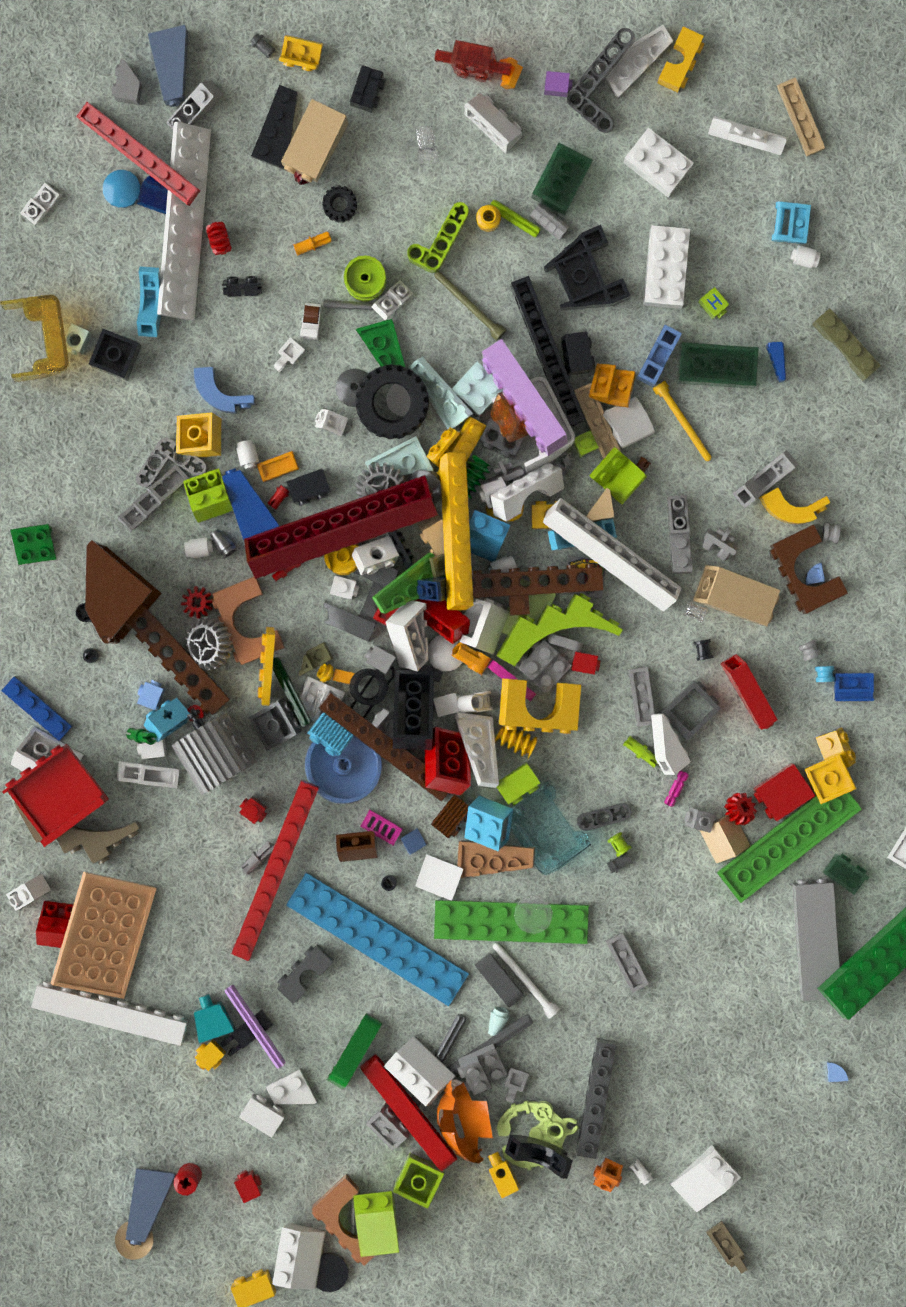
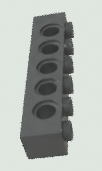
[576,1038,616,1159]

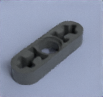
[577,803,631,831]

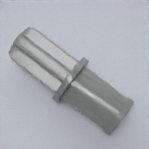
[240,841,274,875]

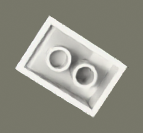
[670,1145,741,1212]

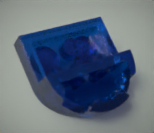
[137,175,168,214]

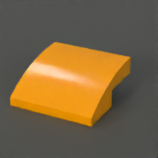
[589,363,636,408]

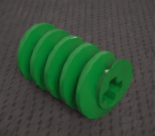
[466,455,491,499]

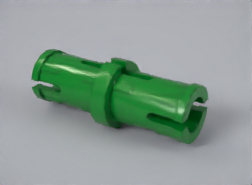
[126,728,157,745]

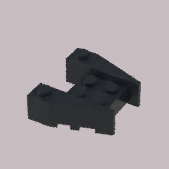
[544,224,630,310]

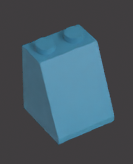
[469,510,510,562]

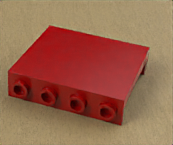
[2,744,109,847]

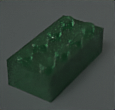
[677,342,759,389]

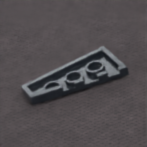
[251,85,298,171]

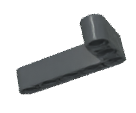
[567,28,635,133]

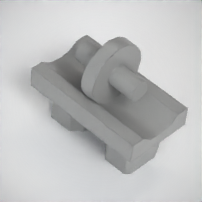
[488,460,524,483]
[702,527,738,561]

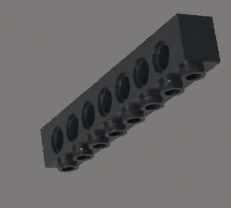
[510,276,585,427]

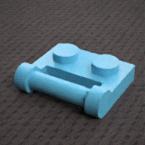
[772,202,811,244]

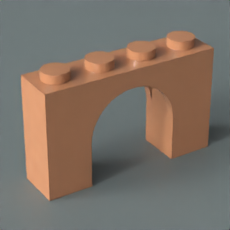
[212,577,285,665]
[312,1174,398,1266]

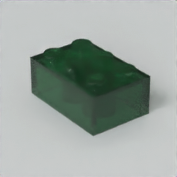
[531,143,593,216]

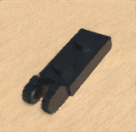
[220,1009,273,1056]

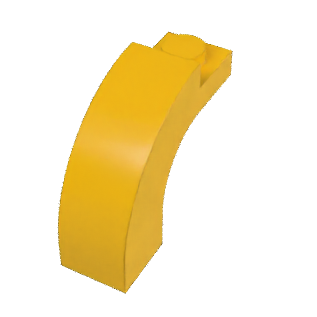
[759,488,830,524]

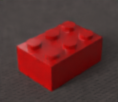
[425,727,471,795]

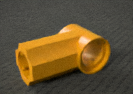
[451,642,491,675]

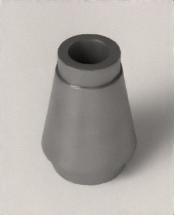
[210,529,237,558]

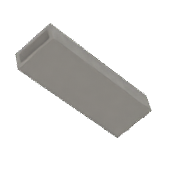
[792,878,839,1001]

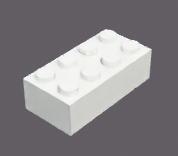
[643,225,690,309]

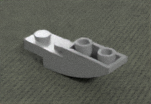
[667,495,693,574]

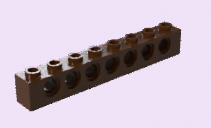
[472,564,603,598]
[125,603,230,715]
[318,693,448,802]

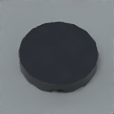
[316,1252,349,1292]

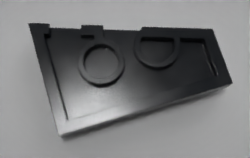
[388,530,414,569]

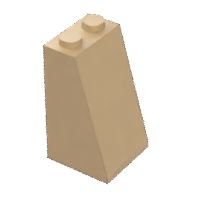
[281,99,348,183]
[693,565,780,626]

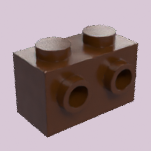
[336,831,378,862]

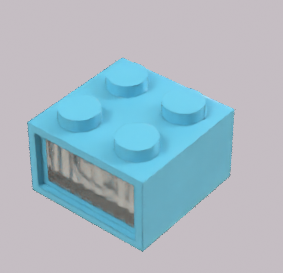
[464,796,513,851]

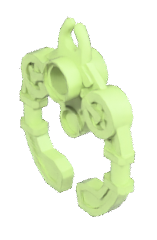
[497,1100,579,1171]

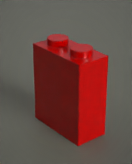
[753,763,815,821]

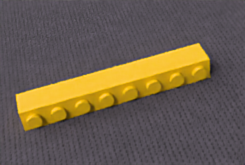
[440,452,474,610]

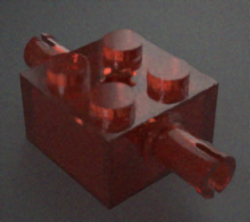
[435,40,512,82]

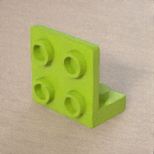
[589,447,647,505]

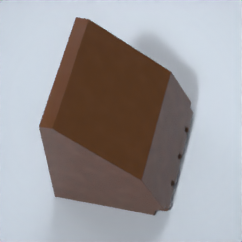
[85,540,162,644]

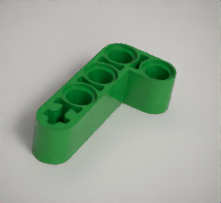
[326,1013,382,1090]

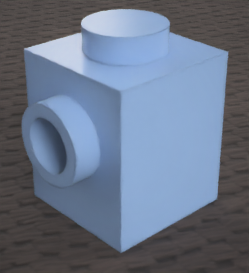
[137,680,165,710]

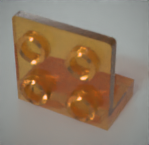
[491,392,529,443]

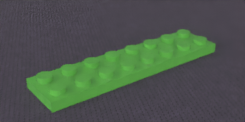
[716,792,862,903]
[434,900,589,944]

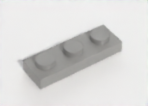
[628,667,655,727]
[606,932,649,993]

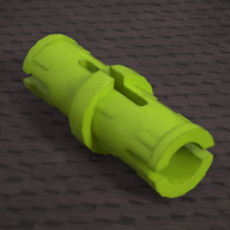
[623,736,658,768]

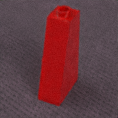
[720,654,778,730]

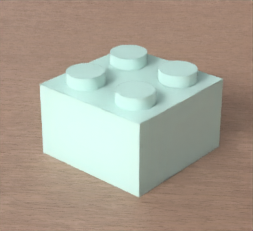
[452,361,503,418]

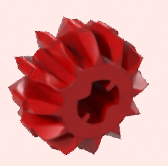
[206,221,232,255]
[181,586,213,619]
[724,793,758,825]

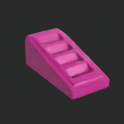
[360,810,403,846]

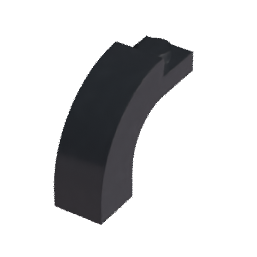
[505,1135,573,1179]

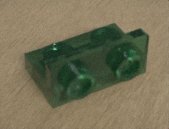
[822,854,869,895]

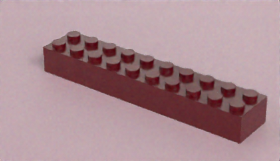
[244,475,438,579]

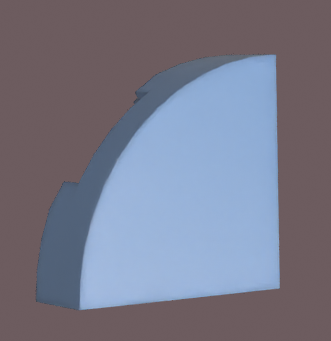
[805,563,825,585]
[827,1062,848,1082]

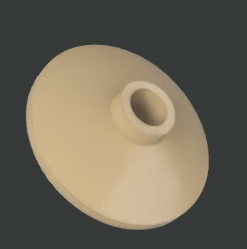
[115,1222,154,1260]

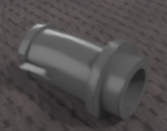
[250,33,275,58]
[607,852,633,873]

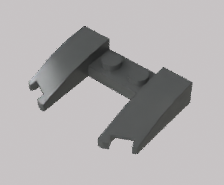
[324,567,399,642]

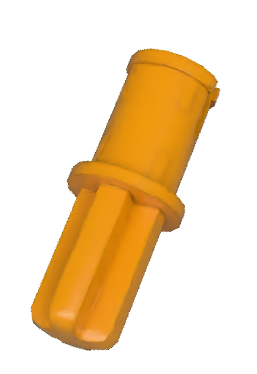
[293,232,332,256]

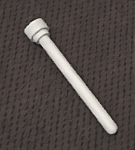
[493,943,560,1019]

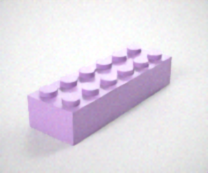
[481,339,568,456]

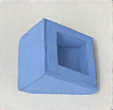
[401,828,427,855]

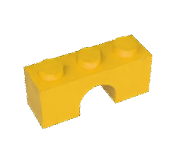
[657,26,705,93]

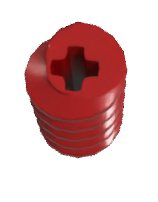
[174,1163,202,1196]

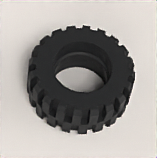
[355,364,429,439]

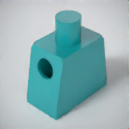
[194,994,236,1043]

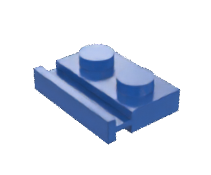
[834,673,874,701]

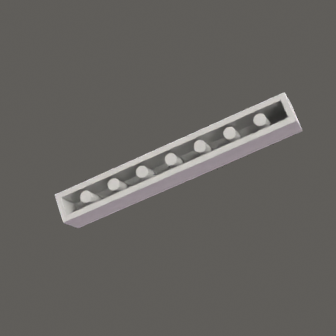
[543,498,681,612]
[31,981,188,1046]

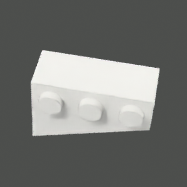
[386,600,429,672]

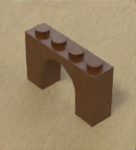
[769,524,848,614]

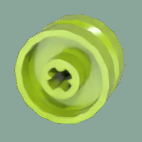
[344,255,387,302]

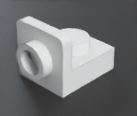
[315,409,348,436]
[330,576,360,600]

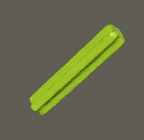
[490,200,541,237]

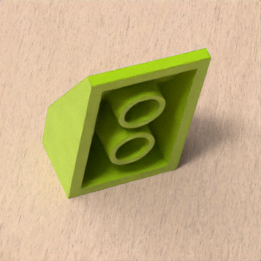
[353,1191,399,1257]

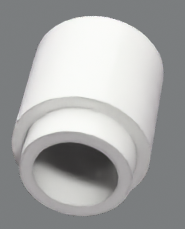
[791,245,821,268]
[236,440,259,469]
[184,537,213,559]
[488,556,517,578]

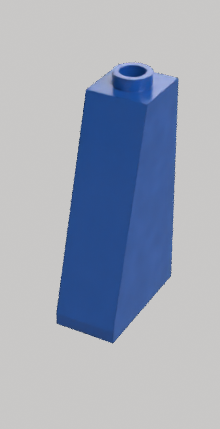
[222,468,280,540]

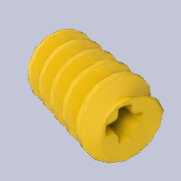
[495,725,537,759]

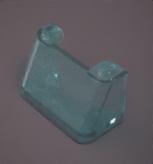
[504,782,591,875]

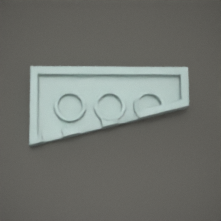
[408,357,473,429]

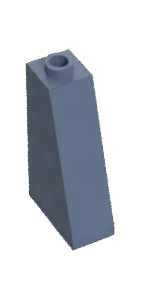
[148,25,188,107]
[125,1168,176,1245]

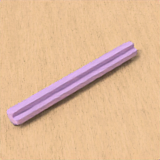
[225,985,286,1068]

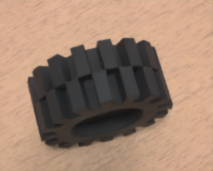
[322,185,357,223]

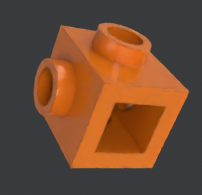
[593,1158,623,1192]

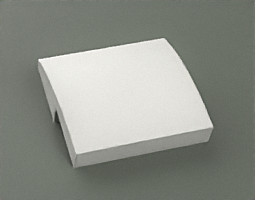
[603,397,655,448]
[293,676,345,721]

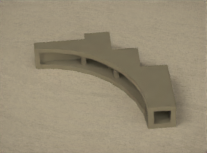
[14,802,142,865]

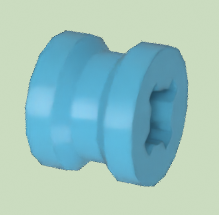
[815,666,835,682]

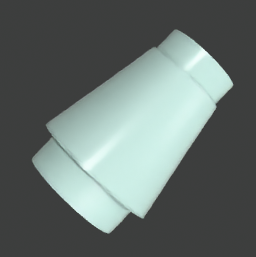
[488,1007,509,1036]

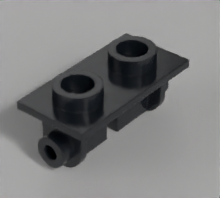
[222,276,262,297]

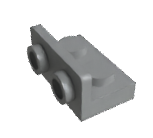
[366,1103,410,1151]

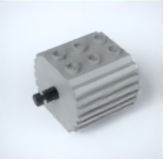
[171,710,257,795]

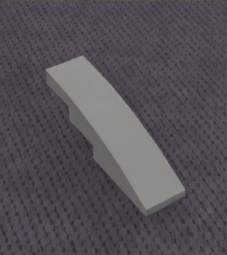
[118,465,189,533]

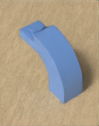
[194,367,255,414]

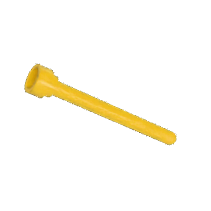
[653,381,712,461]

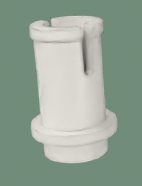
[629,1159,653,1185]

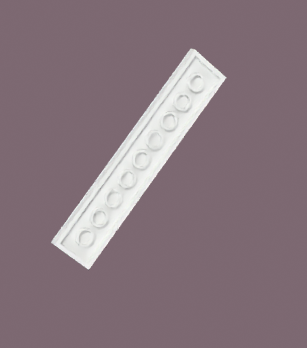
[157,122,211,321]

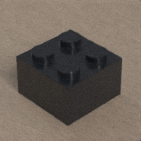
[89,329,141,381]

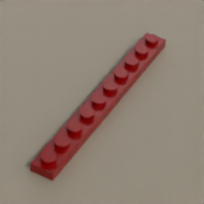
[231,780,319,961]

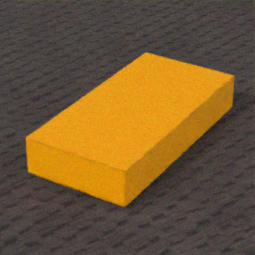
[256,451,299,482]

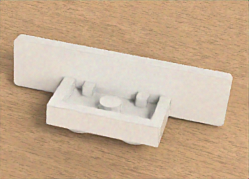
[708,116,787,155]

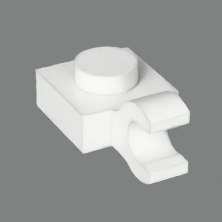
[274,337,305,372]

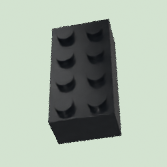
[392,670,434,750]

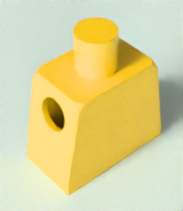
[488,1151,521,1198]

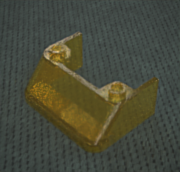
[0,295,69,382]

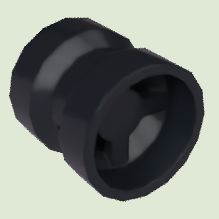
[75,603,92,622]

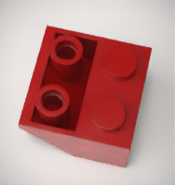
[36,901,74,948]

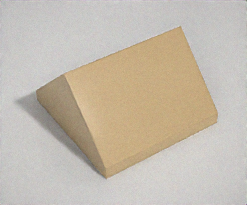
[586,488,614,522]
[700,815,750,863]

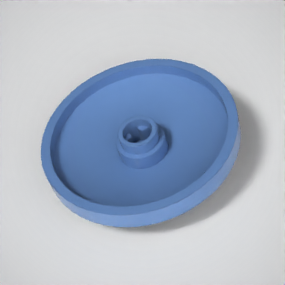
[305,736,382,804]

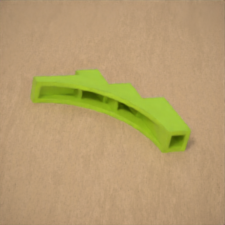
[496,593,623,666]

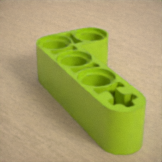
[407,202,469,273]

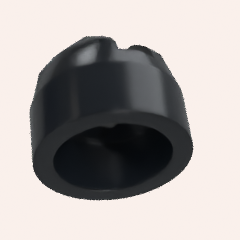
[83,648,99,663]
[381,875,397,891]

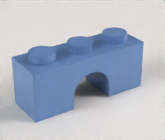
[636,325,682,387]

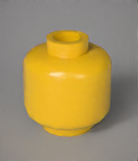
[476,205,501,232]

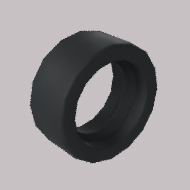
[349,668,388,706]

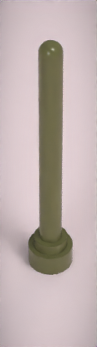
[434,271,507,341]

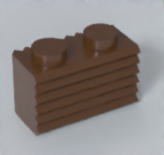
[431,794,469,839]

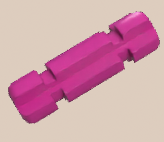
[664,770,689,807]

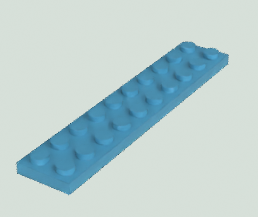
[286,872,469,1006]

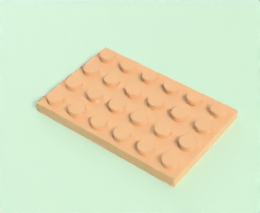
[51,872,157,999]

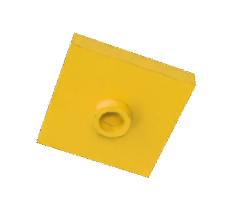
[805,753,856,804]

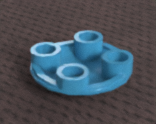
[103,170,141,208]

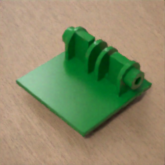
[10,524,56,565]

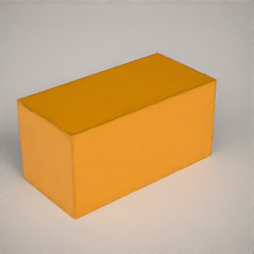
[333,669,355,684]

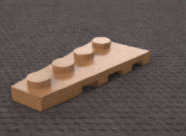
[457,840,535,878]

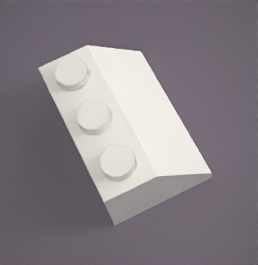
[464,93,522,153]
[11,727,84,771]
[384,1036,456,1106]
[273,1223,326,1289]

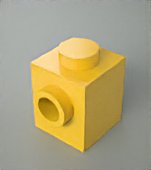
[195,1039,226,1071]

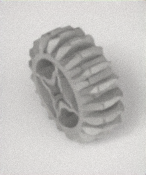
[356,462,405,499]
[184,618,233,670]

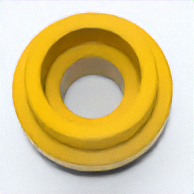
[317,664,334,683]

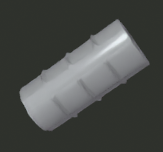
[530,203,570,241]

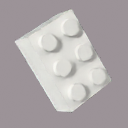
[623,127,694,198]

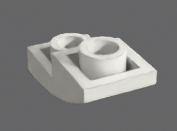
[20,183,61,225]
[372,280,414,320]

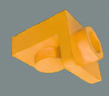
[499,57,523,89]

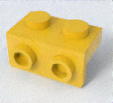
[279,35,323,71]
[426,427,459,468]
[816,727,856,768]

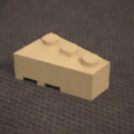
[417,515,444,556]

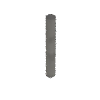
[323,300,375,311]

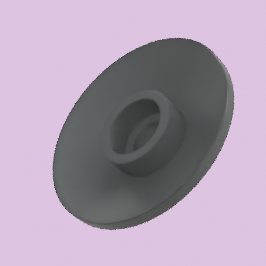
[336,369,367,407]

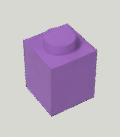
[544,71,573,97]

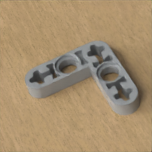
[136,438,207,488]

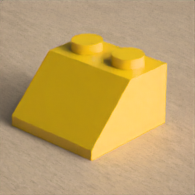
[176,412,222,457]

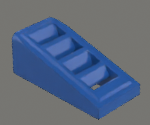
[766,342,786,383]

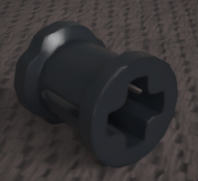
[693,639,714,661]

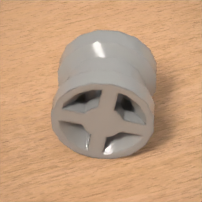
[821,522,841,544]
[798,639,822,661]

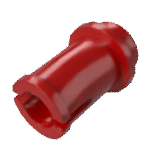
[267,485,290,510]

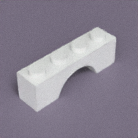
[491,463,564,521]

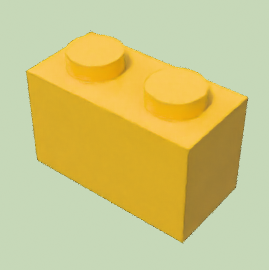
[231,1269,276,1307]

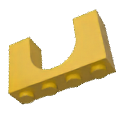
[499,678,581,734]

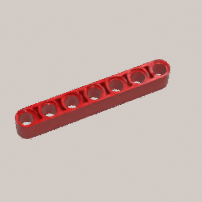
[360,1054,458,1172]

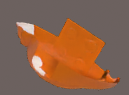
[437,1080,493,1164]

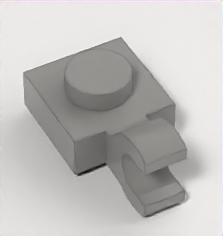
[504,1067,529,1103]

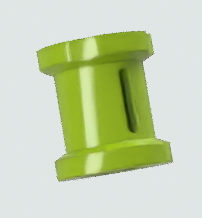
[607,832,632,857]

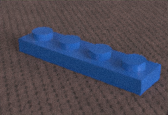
[1,676,73,741]

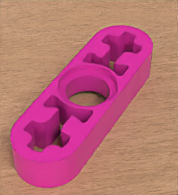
[488,660,536,702]

